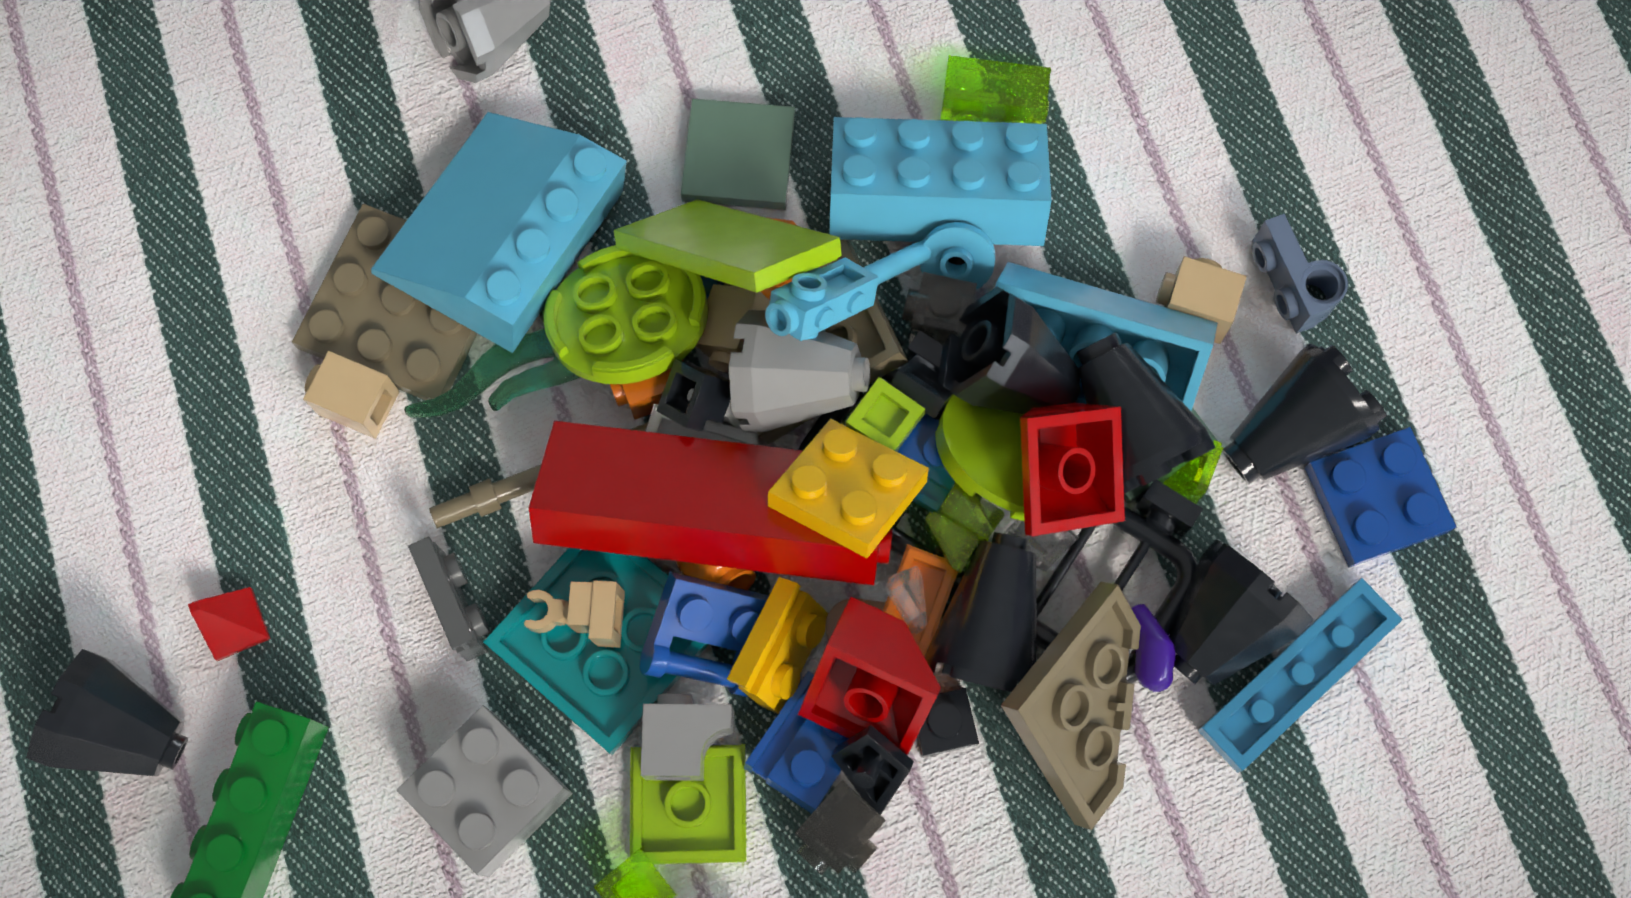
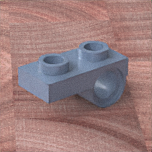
[1252,214,1348,334]

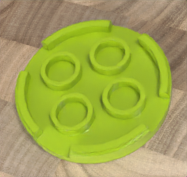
[544,245,709,384]
[935,395,1024,521]

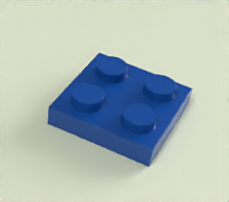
[1305,427,1457,568]

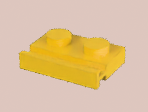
[727,576,829,714]

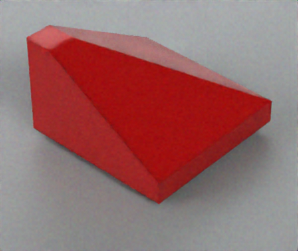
[188,587,271,661]

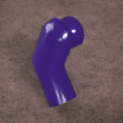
[1131,604,1175,692]

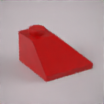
[1020,403,1125,536]
[798,597,941,755]

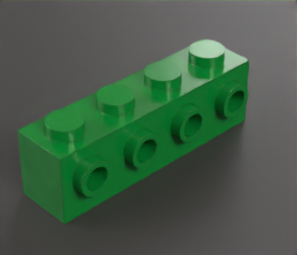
[170,702,329,898]

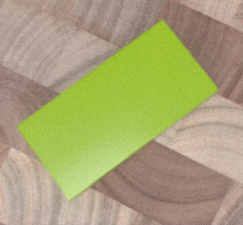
[614,199,842,293]

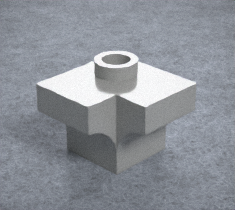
[641,694,734,781]

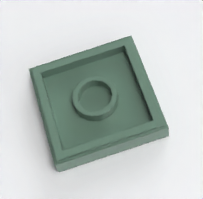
[681,99,795,210]

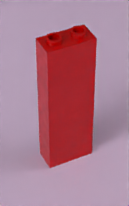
[528,420,893,586]

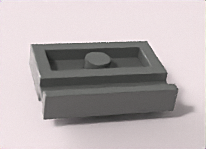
[408,536,490,661]

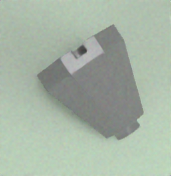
[419,0,552,83]
[729,310,870,432]

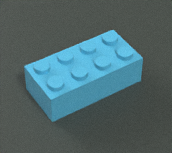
[830,117,1052,246]

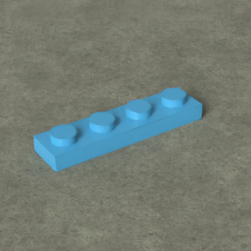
[1197,578,1403,773]

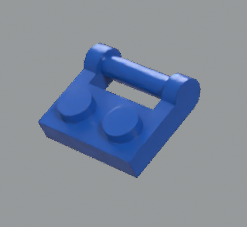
[639,571,769,697]

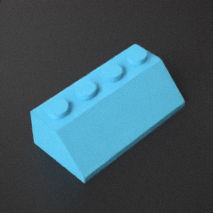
[995,262,1218,411]

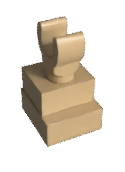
[524,581,625,648]

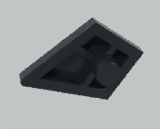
[831,725,914,816]

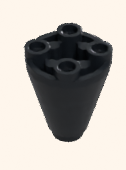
[1076,332,1216,494]
[1222,343,1387,485]

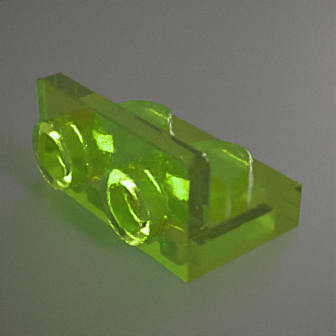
[940,55,1051,124]

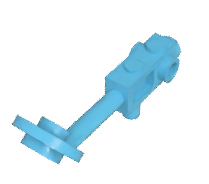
[765,222,995,341]

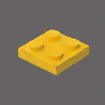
[768,419,929,558]

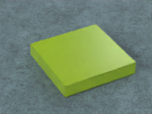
[630,744,747,865]

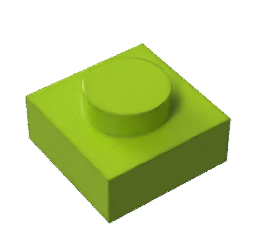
[846,377,925,452]

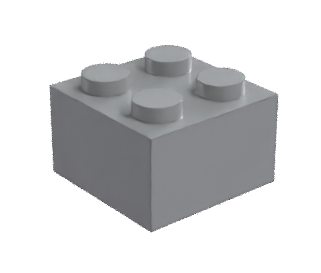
[397,705,573,877]

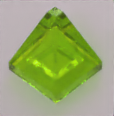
[1163,440,1223,504]
[924,511,979,574]

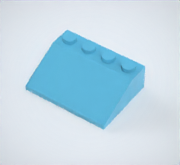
[371,112,627,353]

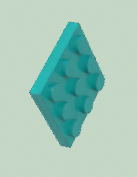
[483,548,709,755]

